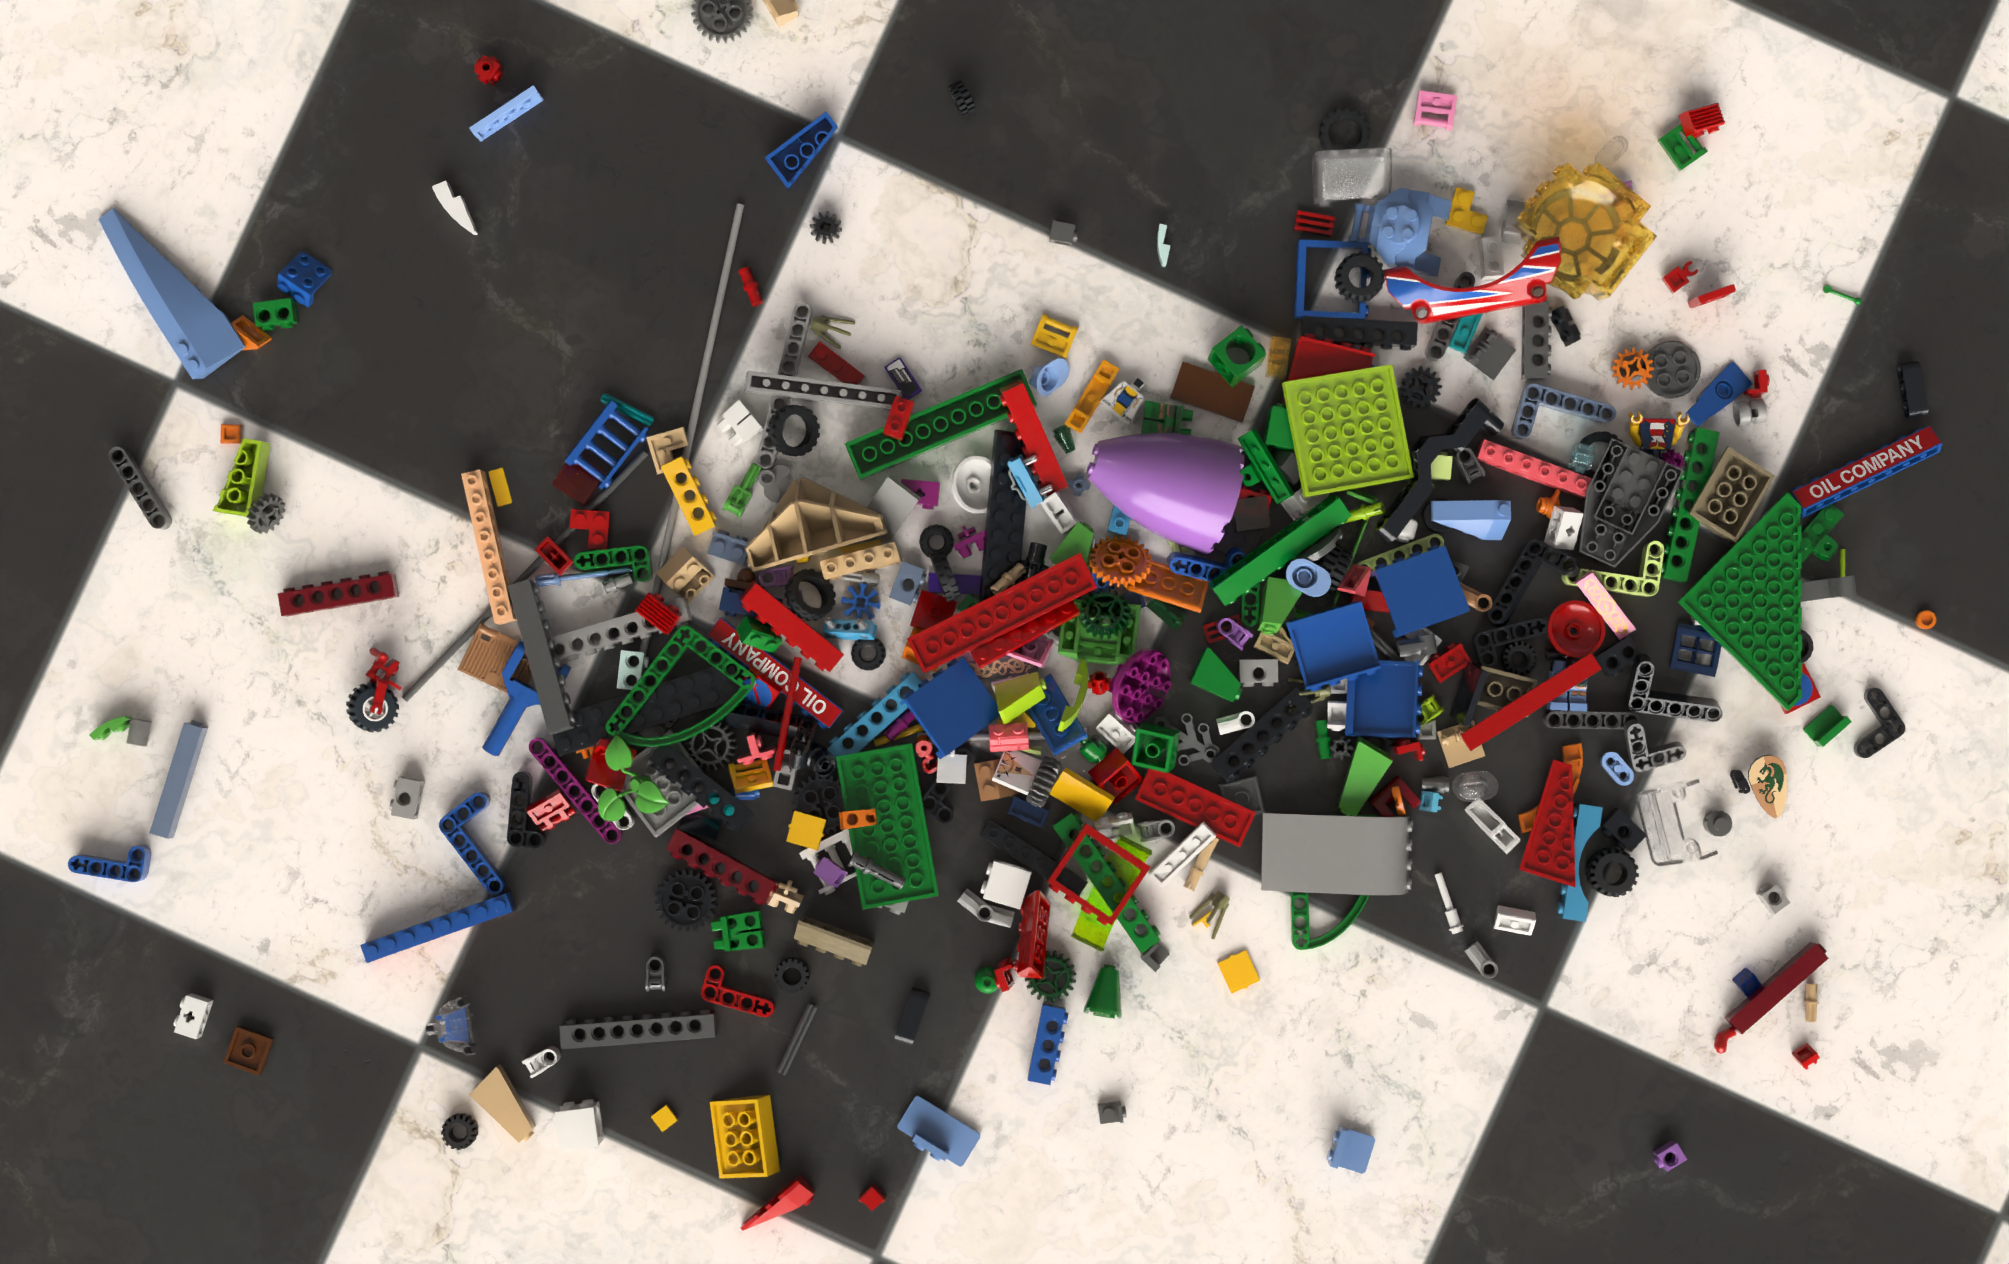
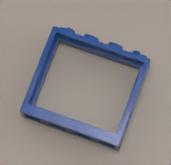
[1294,239,1371,319]

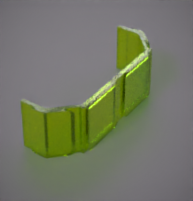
[1071,835,1152,952]

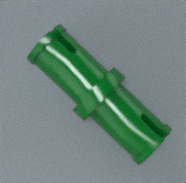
[1315,720,1332,759]

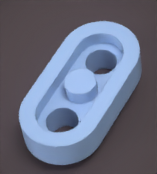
[1600,752,1634,786]

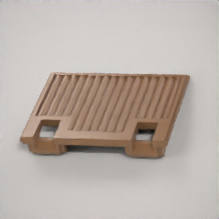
[457,623,532,693]

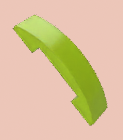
[1058,658,1089,732]

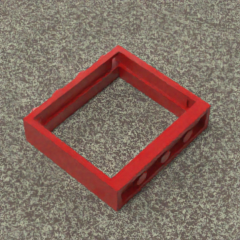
[1046,823,1150,926]

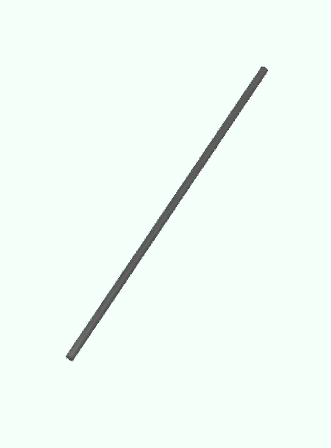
[402,450,648,702]

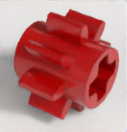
[1088,671,1111,695]

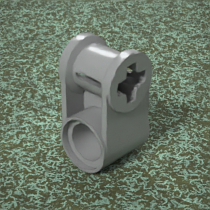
[1137,819,1175,842]

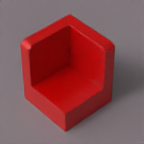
[858,1183,886,1211]

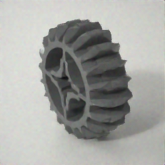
[685,721,737,771]
[1026,756,1061,807]

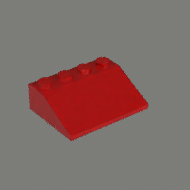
[1015,890,1051,979]

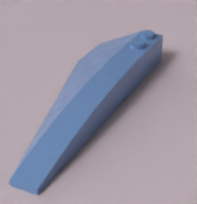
[99,208,246,379]

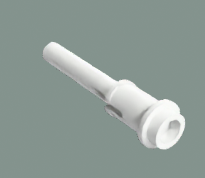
[1435,872,1464,934]

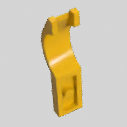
[797,539,882,564]

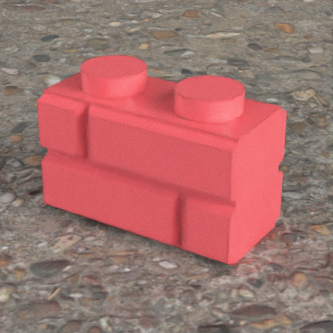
[989,722,1029,752]

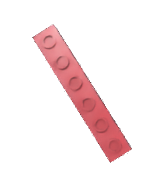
[1475,439,1592,499]

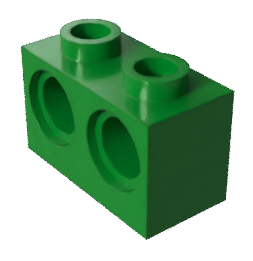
[253,298,299,331]

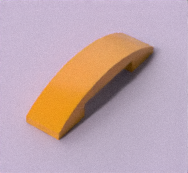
[1065,359,1120,434]

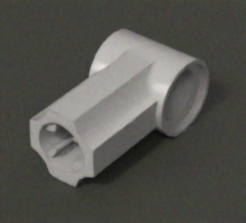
[1464,941,1498,978]

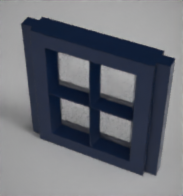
[1669,623,1721,677]

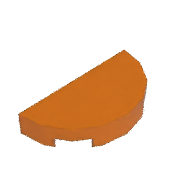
[1392,786,1406,816]

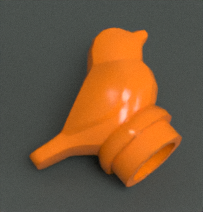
[1536,489,1561,519]

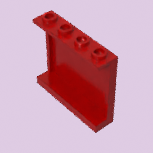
[1282,333,1376,404]

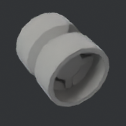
[1733,398,1767,427]

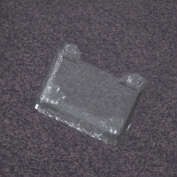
[1312,148,1392,207]

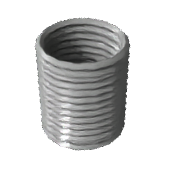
[126,718,152,747]

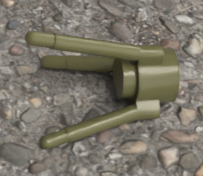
[810,315,855,349]
[1288,678,1331,712]
[1189,890,1230,940]

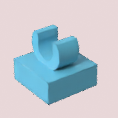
[1419,791,1443,812]

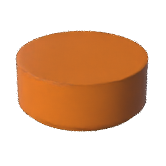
[1915,610,1936,629]

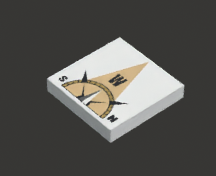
[992,750,1041,795]

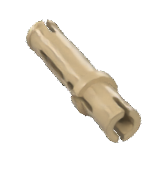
[1183,838,1219,891]

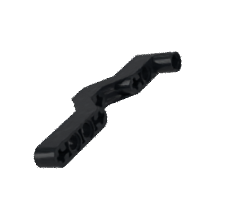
[1374,398,1504,543]

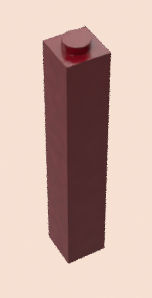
[1724,942,1829,1034]

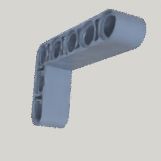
[1511,384,1616,439]

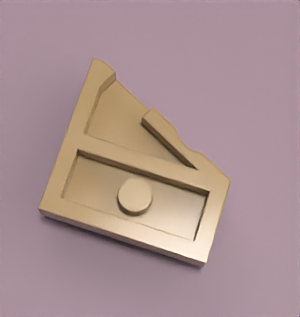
[1253,627,1295,664]

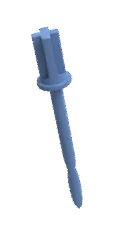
[535,567,633,587]

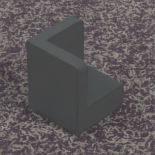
[1140,942,1169,972]

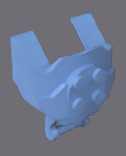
[1348,188,1452,277]

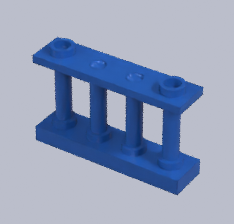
[564,400,648,490]

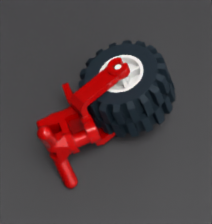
[346,647,402,733]

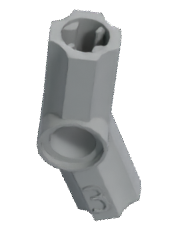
[957,888,1015,928]

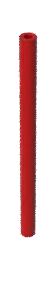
[773,657,802,771]

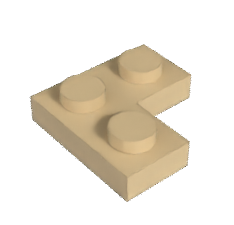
[646,427,689,474]

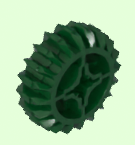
[1079,588,1131,640]
[1025,950,1076,1003]

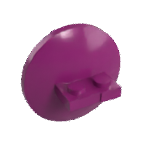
[1108,648,1171,723]

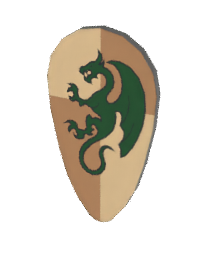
[1748,754,1787,818]

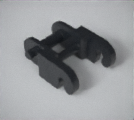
[1730,770,1750,794]

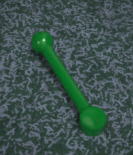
[1823,285,1862,305]

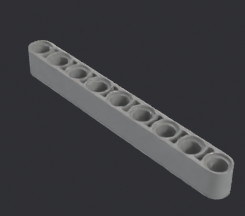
[757,302,812,469]

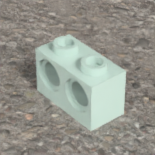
[617,650,649,690]

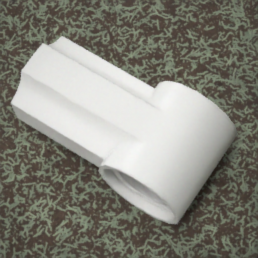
[1216,711,1255,735]

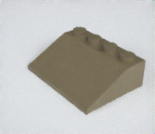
[1689,446,1775,542]
[794,915,875,967]

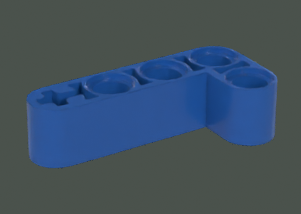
[1167,547,1246,581]
[68,845,151,882]

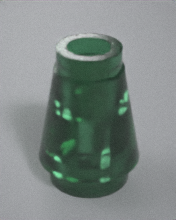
[1052,424,1076,454]

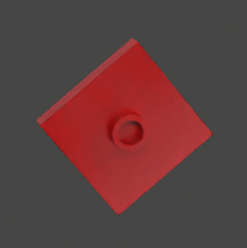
[910,590,958,630]

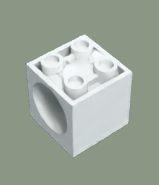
[980,859,1031,909]
[555,1099,604,1151]

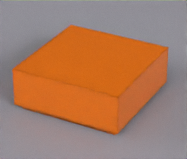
[220,424,242,444]

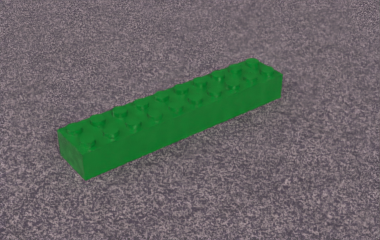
[844,369,1037,481]

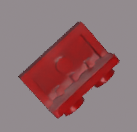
[1427,642,1472,683]
[1391,738,1425,761]
[994,957,1017,992]

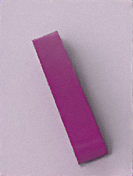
[529,738,623,844]

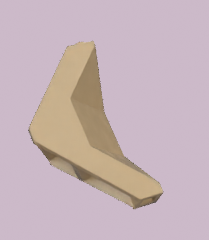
[745,477,888,572]

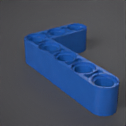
[439,792,506,895]

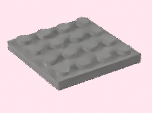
[621,729,705,838]

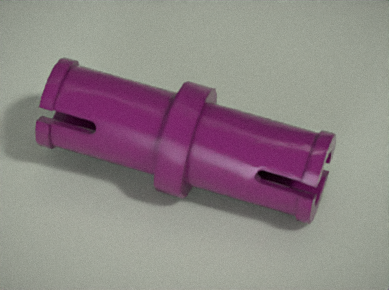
[884,709,916,742]

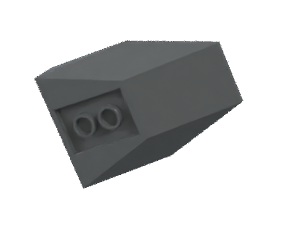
[1579,438,1684,568]

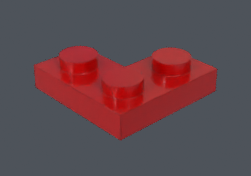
[570,508,610,550]

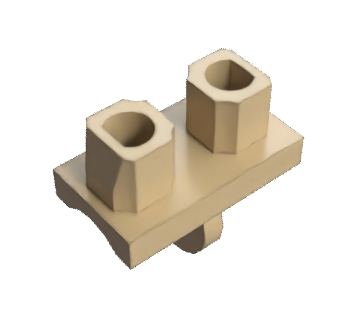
[768,880,804,914]

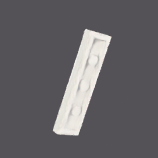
[1148,821,1217,888]

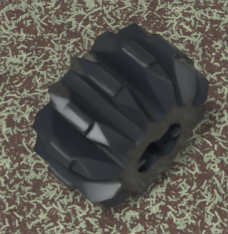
[810,211,842,244]

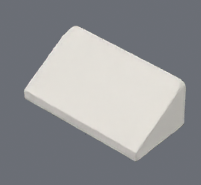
[1493,905,1536,935]

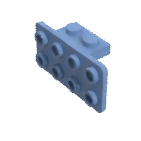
[898,1096,980,1167]

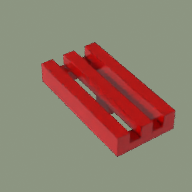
[1294,210,1335,237]
[1202,614,1243,644]

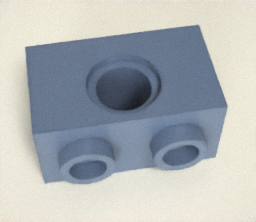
[889,561,926,606]

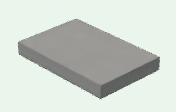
[867,475,920,541]

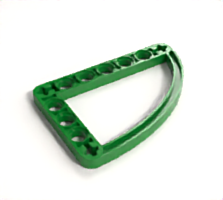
[606,625,756,747]
[1290,815,1379,950]

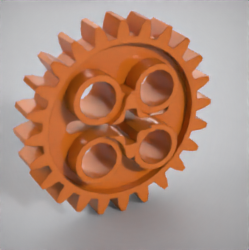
[1089,535,1152,588]

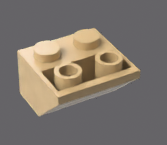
[656,546,715,604]

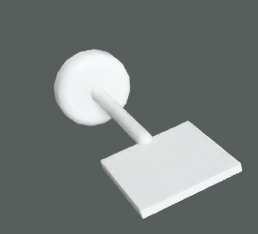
[937,750,967,784]

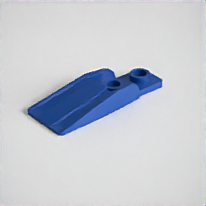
[1686,362,1752,427]

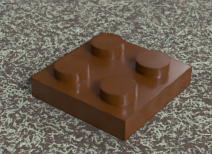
[223,1026,274,1076]

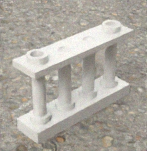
[799,829,856,895]

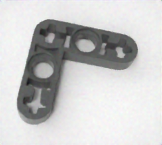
[1624,719,1686,772]

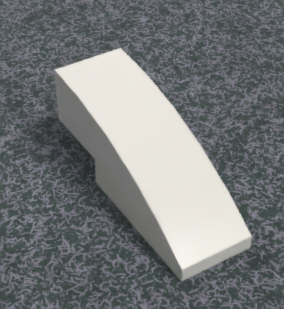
[432,181,478,235]
[1465,797,1520,854]

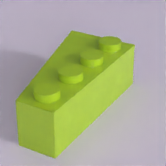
[213,438,271,517]

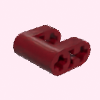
[1368,775,1421,817]

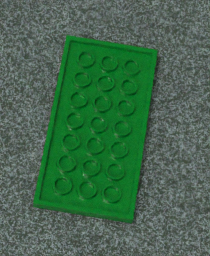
[836,743,939,910]

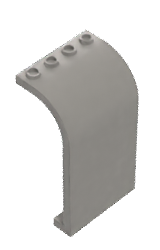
[1261,812,1413,895]

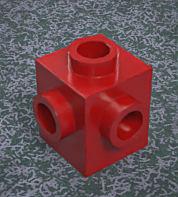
[474,55,504,86]

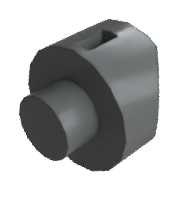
[1703,810,1733,837]

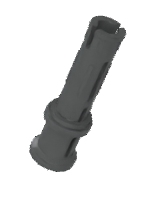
[848,850,906,890]

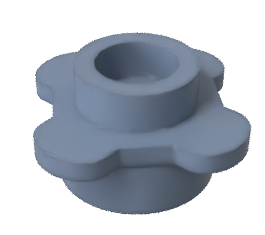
[1068,473,1090,496]

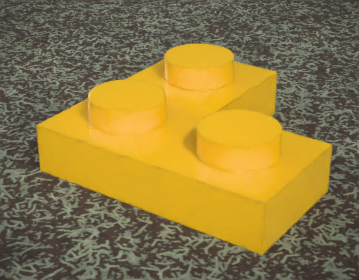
[1445,187,1488,235]

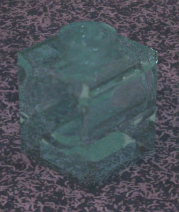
[1568,443,1596,474]

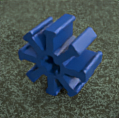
[841,583,881,620]

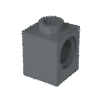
[1049,220,1078,246]

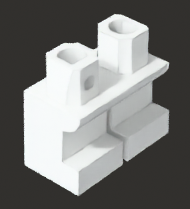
[717,400,764,447]

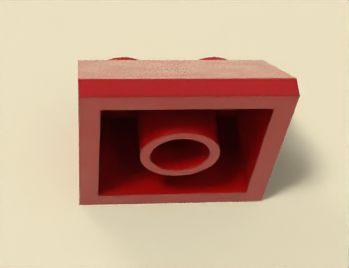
[1087,747,1144,805]

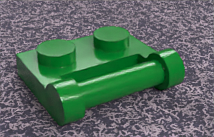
[1657,124,1708,172]

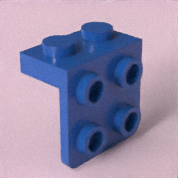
[277,251,332,308]

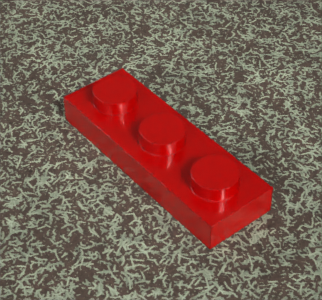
[808,341,865,385]

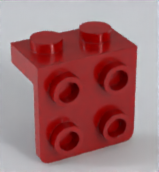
[586,739,637,791]

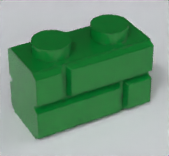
[736,616,783,653]

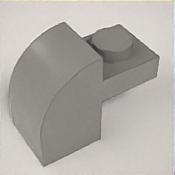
[1501,199,1528,245]

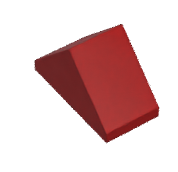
[534,536,573,576]

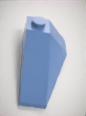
[1431,500,1511,540]

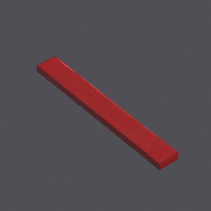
[1460,653,1602,751]

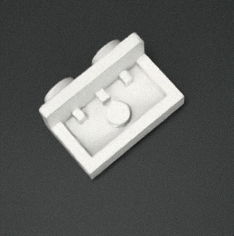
[1094,812,1137,845]

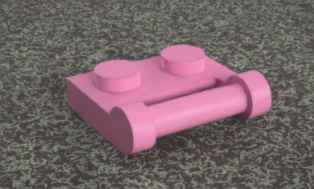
[1413,90,1457,131]

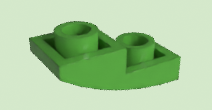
[89,716,132,740]

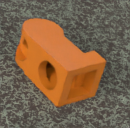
[839,809,877,830]

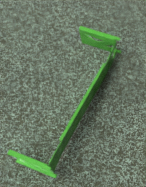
[1294,489,1379,618]

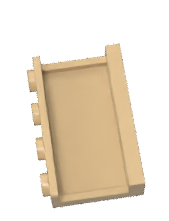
[820,542,901,581]

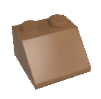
[974,758,1019,802]

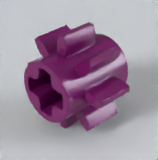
[1661,449,1684,468]

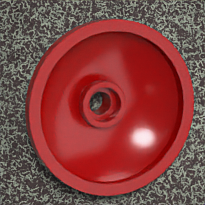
[1547,600,1605,658]

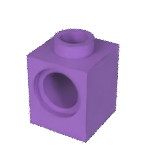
[813,857,848,888]
[1653,1140,1687,1172]

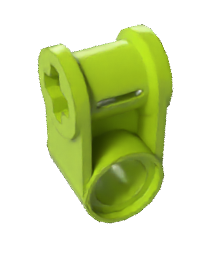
[1420,694,1445,726]

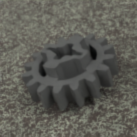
[247,493,286,534]

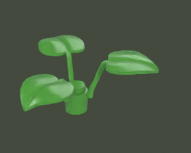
[598,735,669,821]

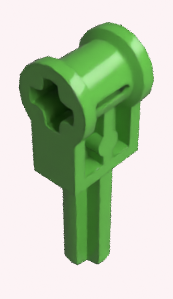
[722,463,762,519]

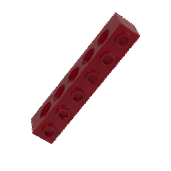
[277,571,399,617]
[666,829,780,905]

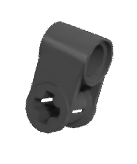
[1453,447,1485,485]
[645,954,667,992]

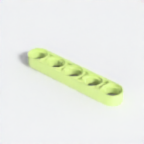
[1357,534,1444,576]

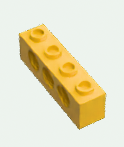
[661,456,717,536]

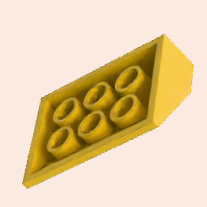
[710,1095,780,1178]

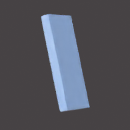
[469,85,543,141]

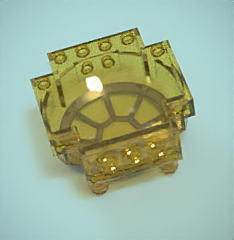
[1515,162,1657,301]

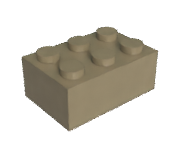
[1477,666,1538,718]

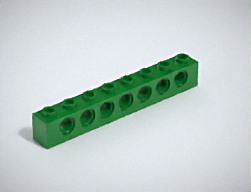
[1660,427,1720,583]
[1053,812,1161,953]

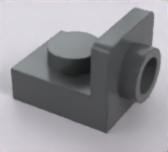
[1098,1101,1127,1124]

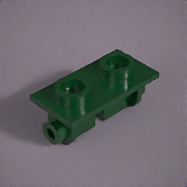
[1146,598,1187,631]

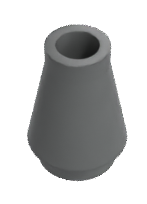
[1422,775,1450,794]

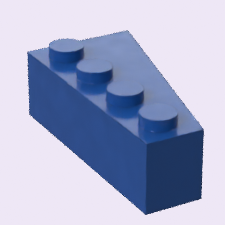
[765,112,838,190]

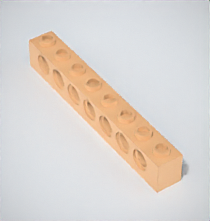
[461,469,517,625]

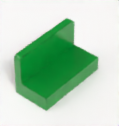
[1803,705,1852,747]

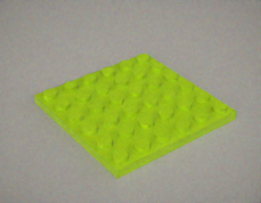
[1282,364,1414,497]

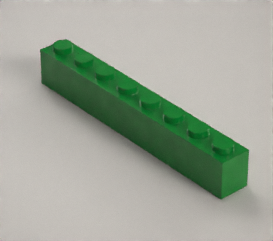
[1208,493,1351,606]

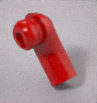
[1714,1026,1737,1054]

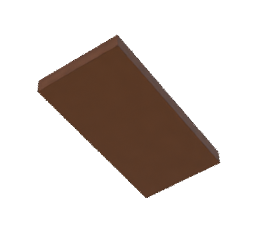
[1170,362,1255,423]

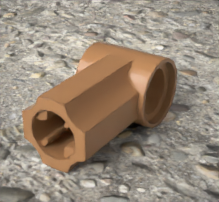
[1460,583,1492,612]

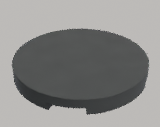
[1642,341,1701,399]
[1292,526,1344,562]

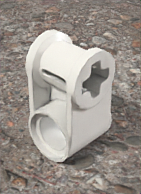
[522,1046,561,1078]

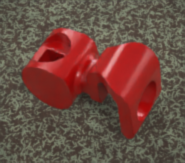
[916,735,938,773]

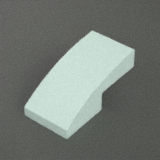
[1157,224,1170,267]

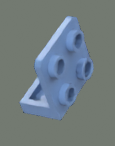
[1326,1126,1375,1174]

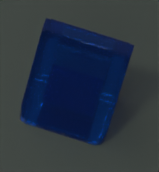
[1732,968,1762,998]

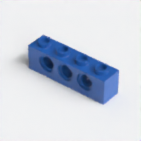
[1027,1003,1068,1085]

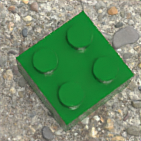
[1132,723,1180,773]

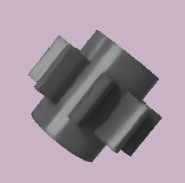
[1330,736,1354,761]

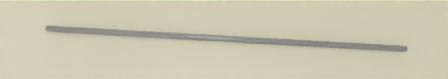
[639,203,744,653]

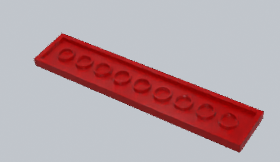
[907,553,1098,673]

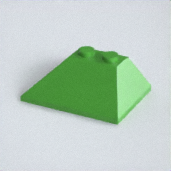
[1058,599,1141,665]

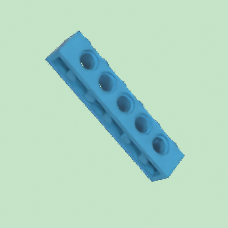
[828,672,922,758]

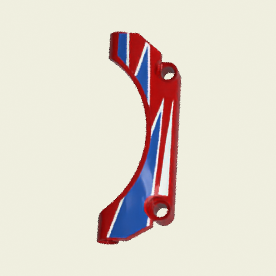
[1384,236,1562,324]

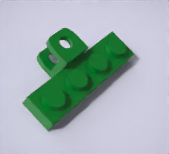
[1237,428,1294,504]
[1800,504,1844,563]

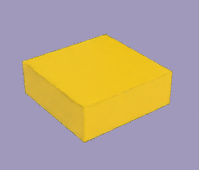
[651,1104,678,1132]

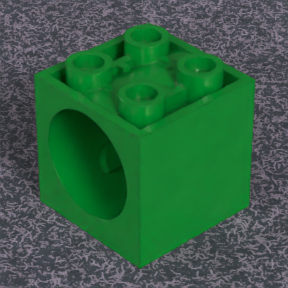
[1207,325,1266,388]
[1263,403,1295,453]

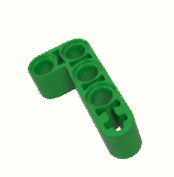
[574,545,653,582]

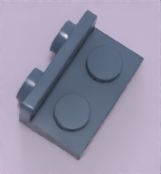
[707,529,749,565]

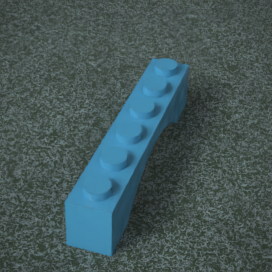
[1557,803,1603,922]

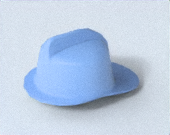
[1028,358,1069,396]
[1286,559,1331,597]

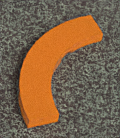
[1517,742,1583,833]

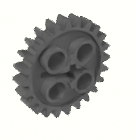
[691,0,754,43]

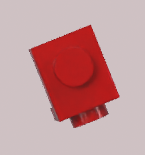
[1744,369,1770,398]

